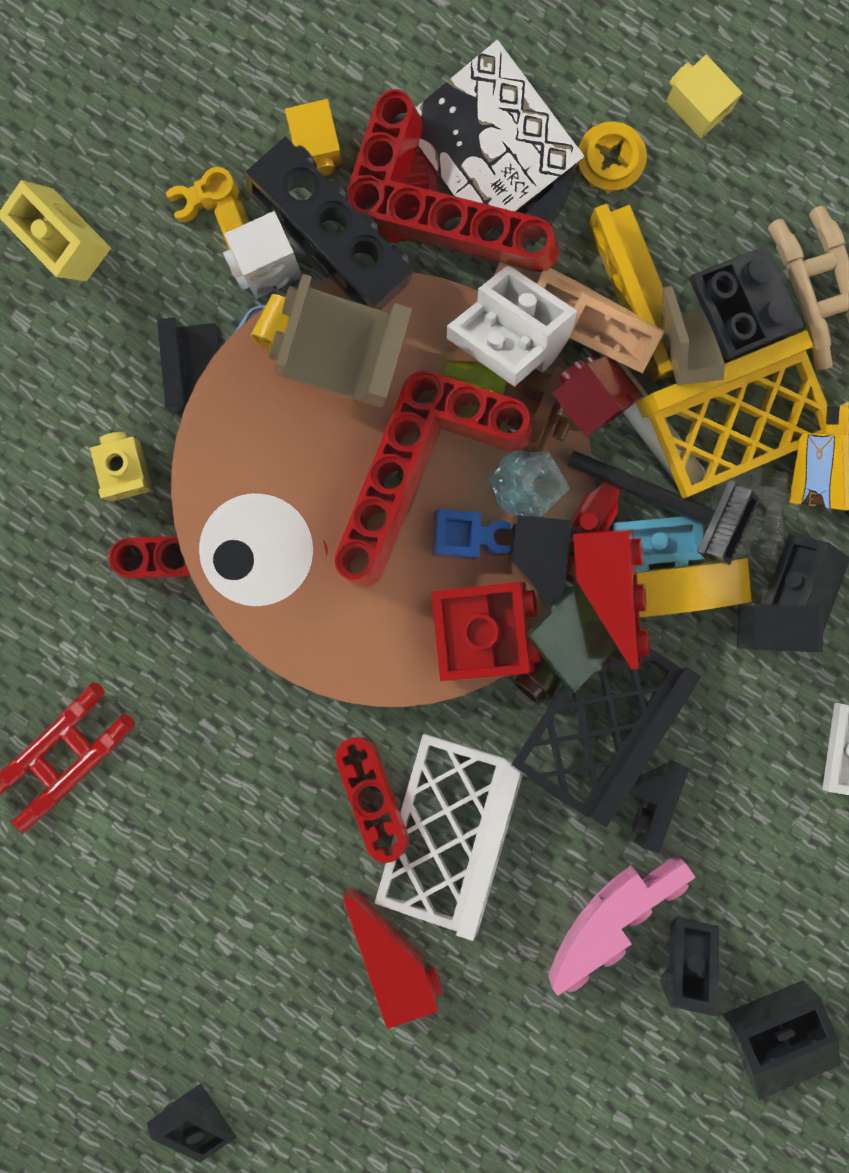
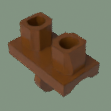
[506,366,581,456]

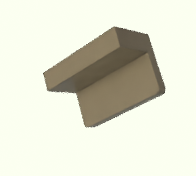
[661,286,725,385]

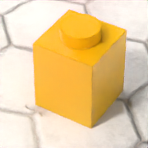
[285,99,343,177]

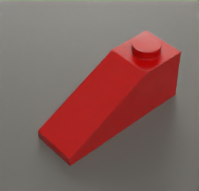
[343,888,443,1029]

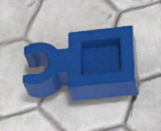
[432,509,511,560]

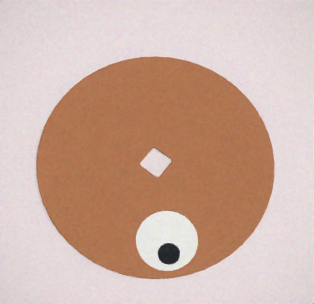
[171,272,596,707]

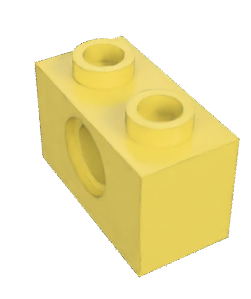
[0,180,111,282]

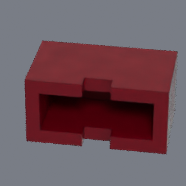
[552,355,644,437]

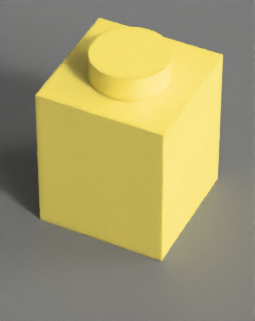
[666,54,742,139]

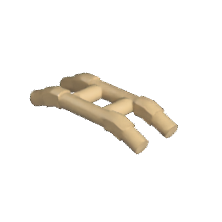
[768,206,849,370]

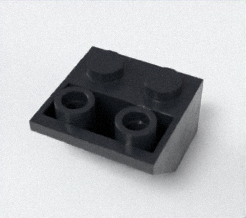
[688,246,804,360]
[722,980,840,1100]

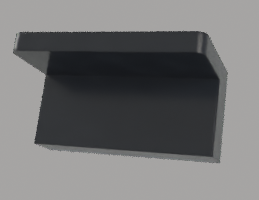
[157,317,220,414]
[764,534,849,629]

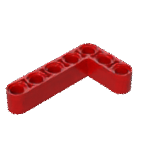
[347,89,560,272]
[334,370,533,588]

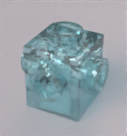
[487,450,570,517]

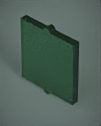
[525,584,617,693]

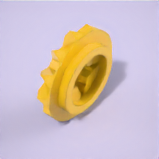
[578,122,647,194]

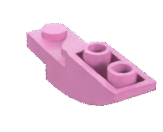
[548,855,696,996]

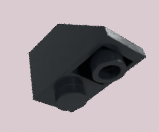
[509,515,577,611]

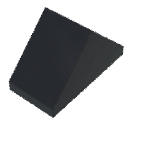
[737,604,824,652]

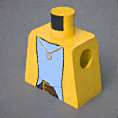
[790,406,849,510]

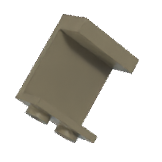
[269,273,412,408]

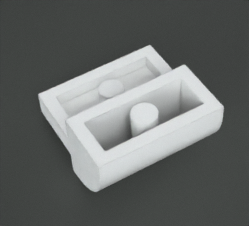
[447,265,577,386]

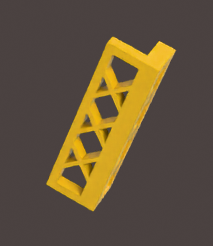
[588,203,674,384]

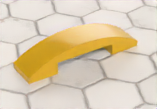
[573,558,752,621]

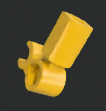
[166,167,249,249]

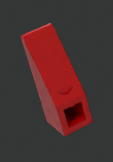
[573,528,650,669]

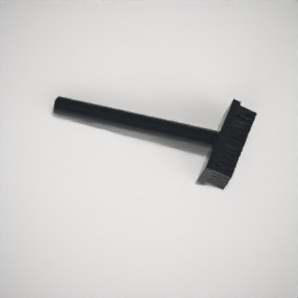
[567,450,760,565]

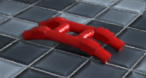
[0,682,135,835]

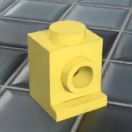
[90,432,153,502]

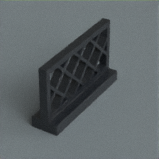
[510,624,701,829]

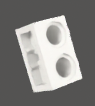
[223,211,302,299]

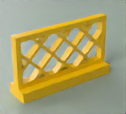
[636,330,828,499]

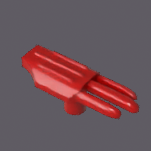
[566,482,621,574]

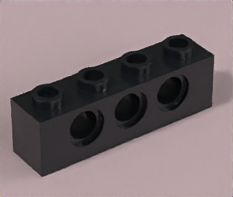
[245,136,413,310]

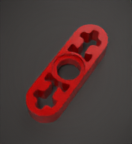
[335,737,409,863]

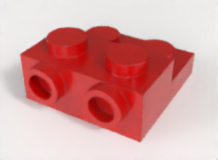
[431,582,542,681]

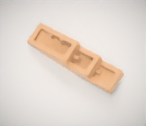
[494,263,664,374]

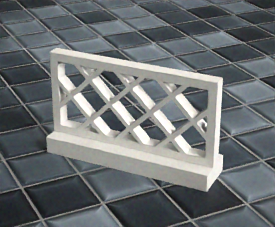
[374,734,523,941]

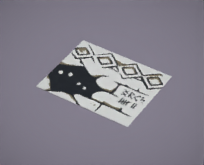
[401,39,585,233]

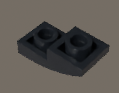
[523,149,580,245]

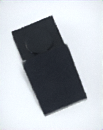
[628,761,689,854]
[660,917,719,1016]
[147,1083,237,1162]

